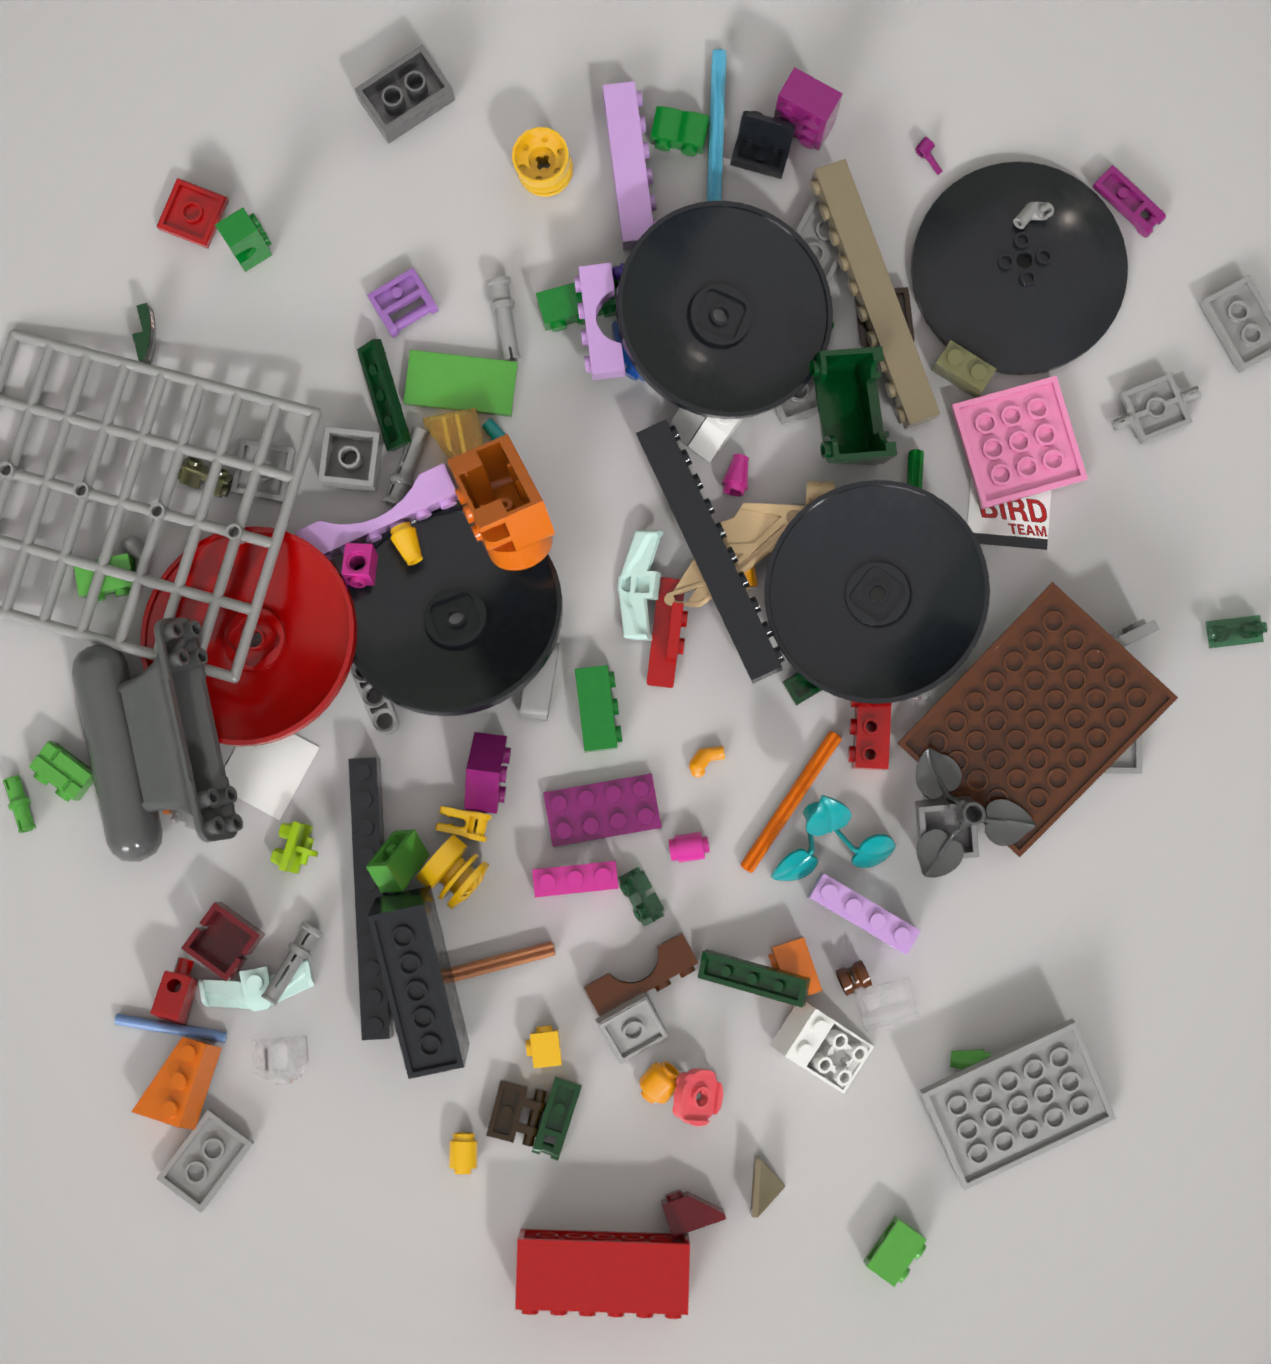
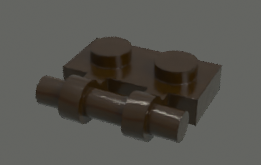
[486,1080,547,1147]

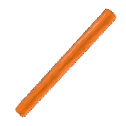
[740,731,842,873]

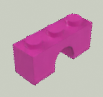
[532,861,619,897]

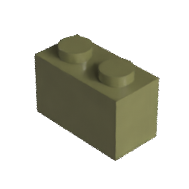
[931,340,997,398]

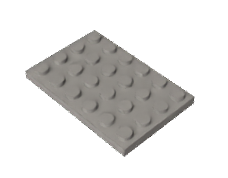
[920,1019,1116,1190]

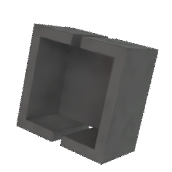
[915,796,979,859]

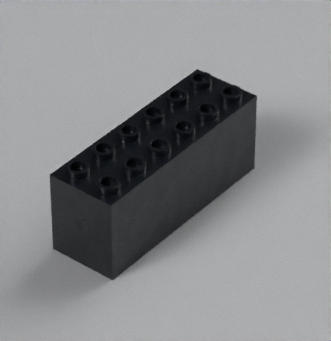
[367,886,470,1079]

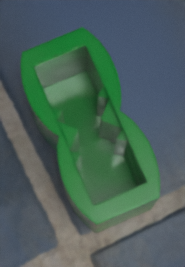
[650,106,709,156]

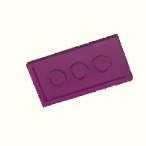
[543,773,662,847]

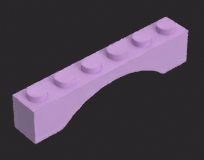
[295,463,458,562]

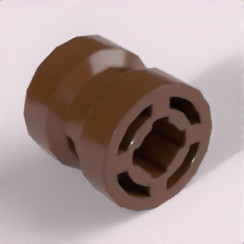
[836,960,872,996]

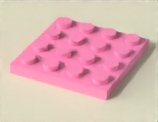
[951,376,1088,510]

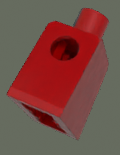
[150,957,198,1025]

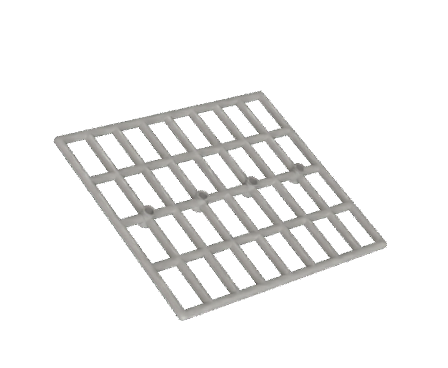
[0,329,322,683]

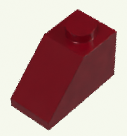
[661,1190,726,1238]

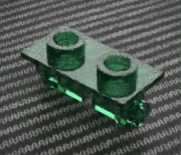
[1205,615,1267,649]
[618,866,665,926]

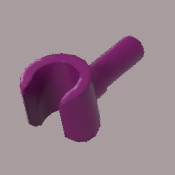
[916,137,943,175]

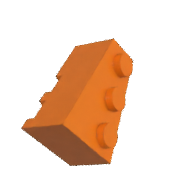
[131,1037,222,1130]

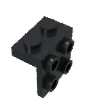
[730,111,796,179]

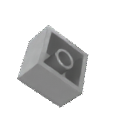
[318,426,383,492]

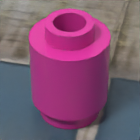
[668,832,710,863]

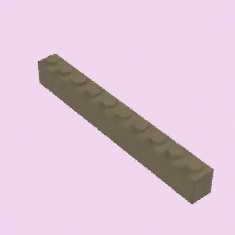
[810,159,940,429]

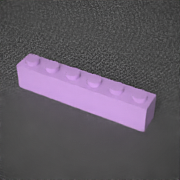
[603,81,658,250]

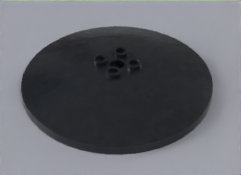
[911,162,1128,375]
[616,201,833,419]
[764,480,990,704]
[347,507,563,716]

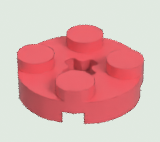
[672,1068,723,1126]

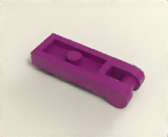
[1092,165,1166,238]

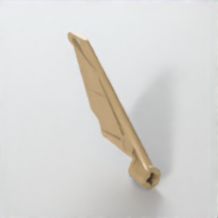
[664,480,835,607]

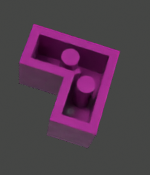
[464,732,511,814]

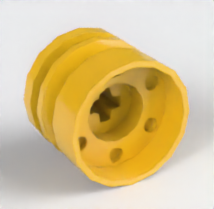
[512,127,573,197]
[416,834,490,909]

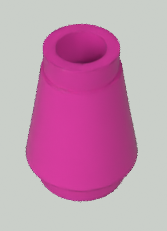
[721,454,749,497]

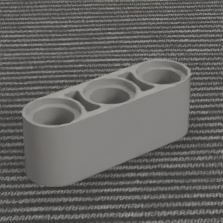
[520,642,560,721]
[351,662,400,735]

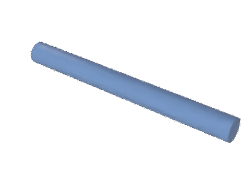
[114,1013,227,1043]

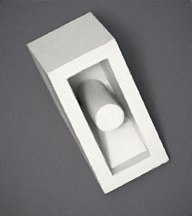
[688,417,743,464]

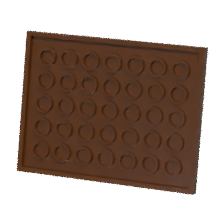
[898,582,1178,857]

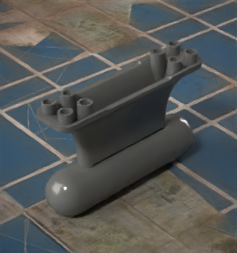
[71,618,243,862]

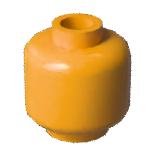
[639,1061,680,1104]

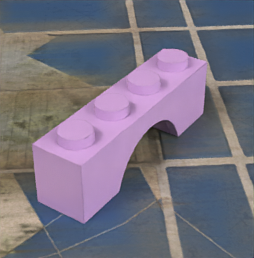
[574,263,625,381]
[807,873,921,955]

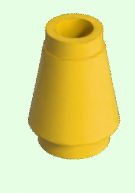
[390,522,423,565]

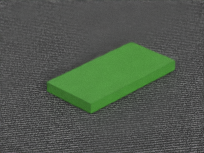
[403,350,518,417]

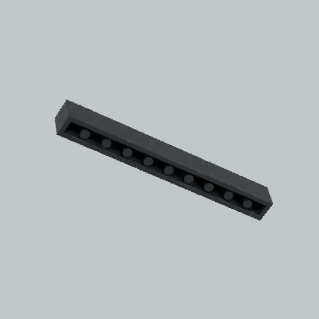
[636,419,785,684]
[348,757,394,1040]

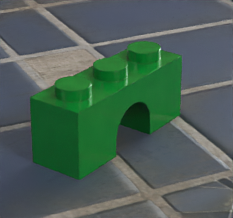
[215,207,272,272]

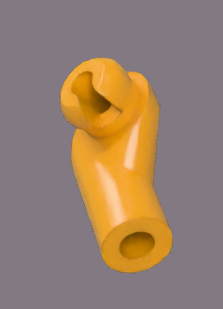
[689,746,725,777]

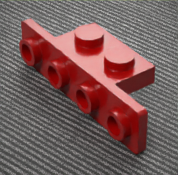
[646,577,688,688]

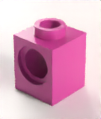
[341,543,378,588]

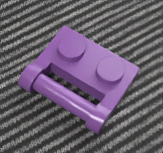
[367,268,439,338]

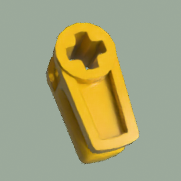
[435,806,492,842]

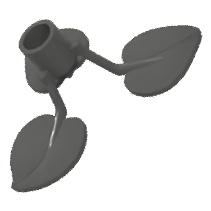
[916,748,1036,878]

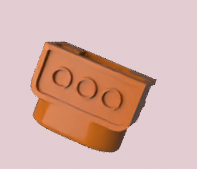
[447,434,555,571]

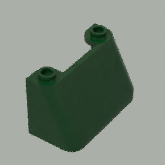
[809,347,897,465]

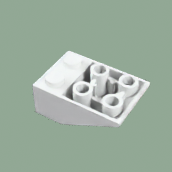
[770,1002,874,1093]

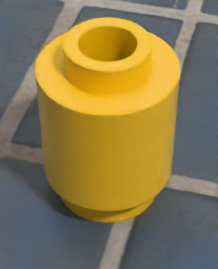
[449,1132,478,1174]

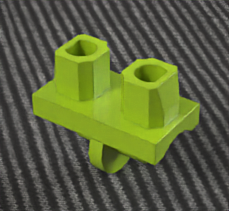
[270,821,319,874]

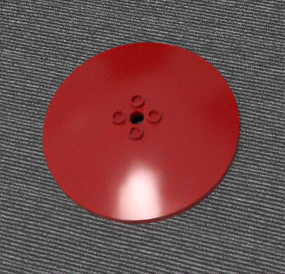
[140,526,357,747]

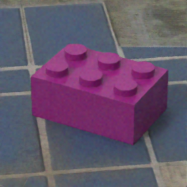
[774,67,843,151]

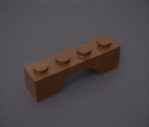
[584,932,698,1016]

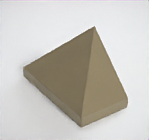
[750,1156,786,1218]

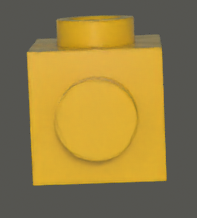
[525,1025,562,1068]

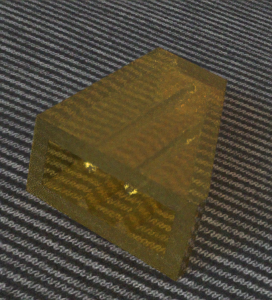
[422,408,484,460]

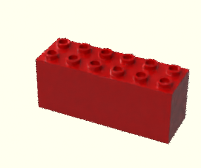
[515,1229,690,1319]

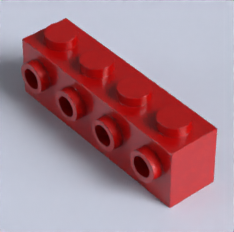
[848,701,892,771]

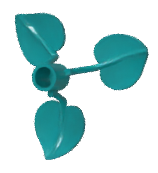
[771,795,896,881]

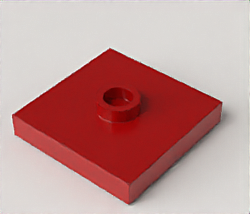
[156,178,229,249]

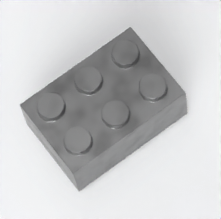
[355,45,455,144]

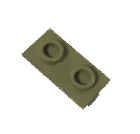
[177,457,233,498]

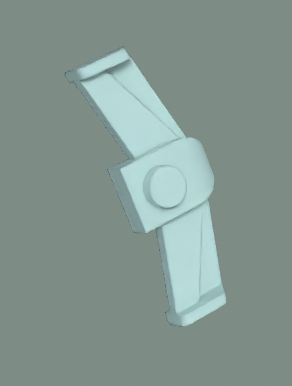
[617,530,664,641]
[198,958,314,1011]

